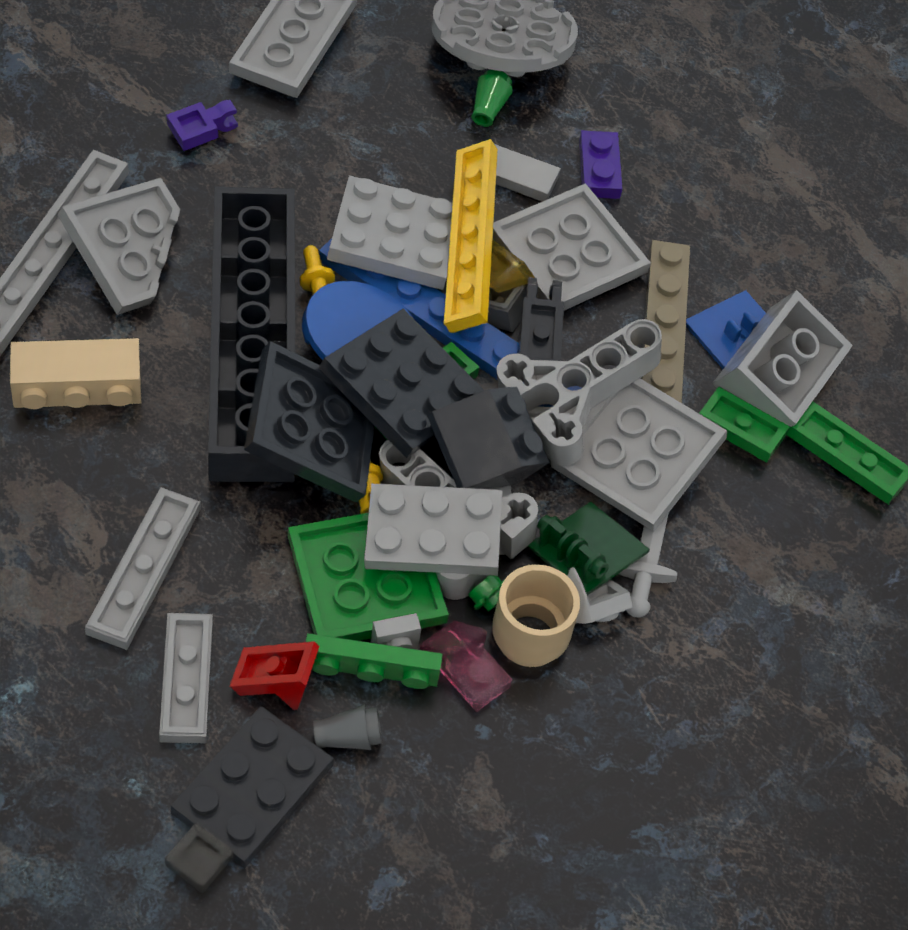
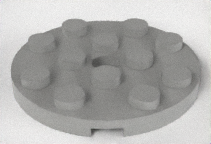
[431,0,578,77]

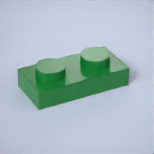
[699,386,790,463]

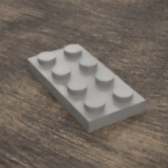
[229,0,357,98]

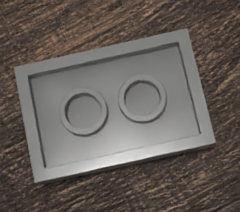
[364,483,502,576]

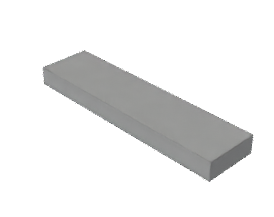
[85,487,201,650]

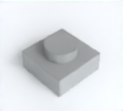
[370,613,421,650]

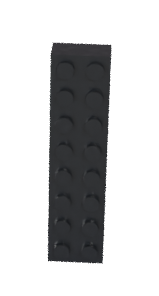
[208,186,295,482]

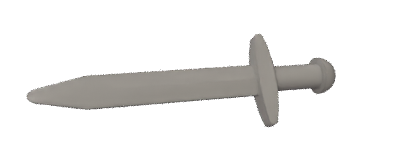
[619,513,677,618]

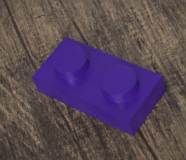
[579,130,622,199]

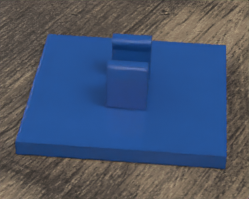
[686,290,766,369]

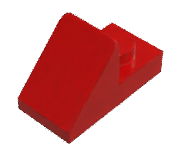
[229,641,319,710]

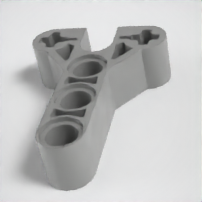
[497,319,662,466]
[379,440,538,600]

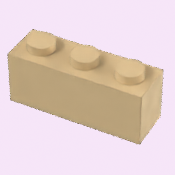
[10,338,141,409]

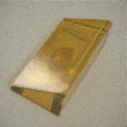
[490,239,535,293]

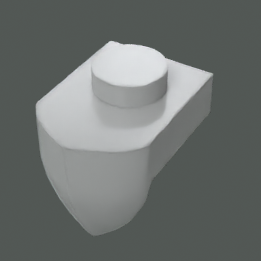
[568,567,633,624]

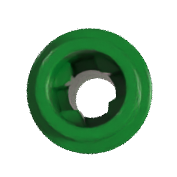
[471,69,513,127]

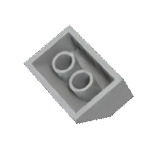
[712,290,853,427]

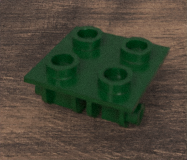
[528,502,650,596]

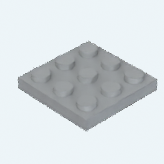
[327,175,453,290]
[492,183,651,310]
[550,378,727,532]

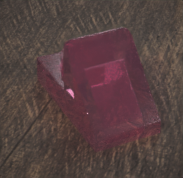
[420,620,513,712]

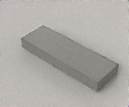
[159,613,213,743]

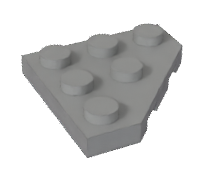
[58,178,180,315]

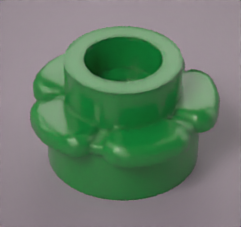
[468,575,504,612]

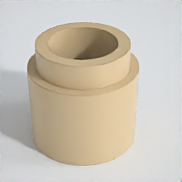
[492,565,580,667]

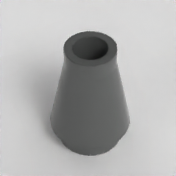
[313,704,382,750]

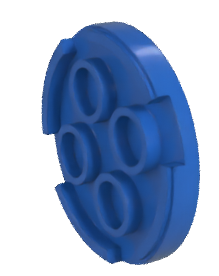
[302,281,414,360]

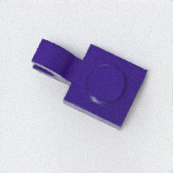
[166,100,238,151]

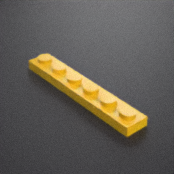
[444,139,498,333]

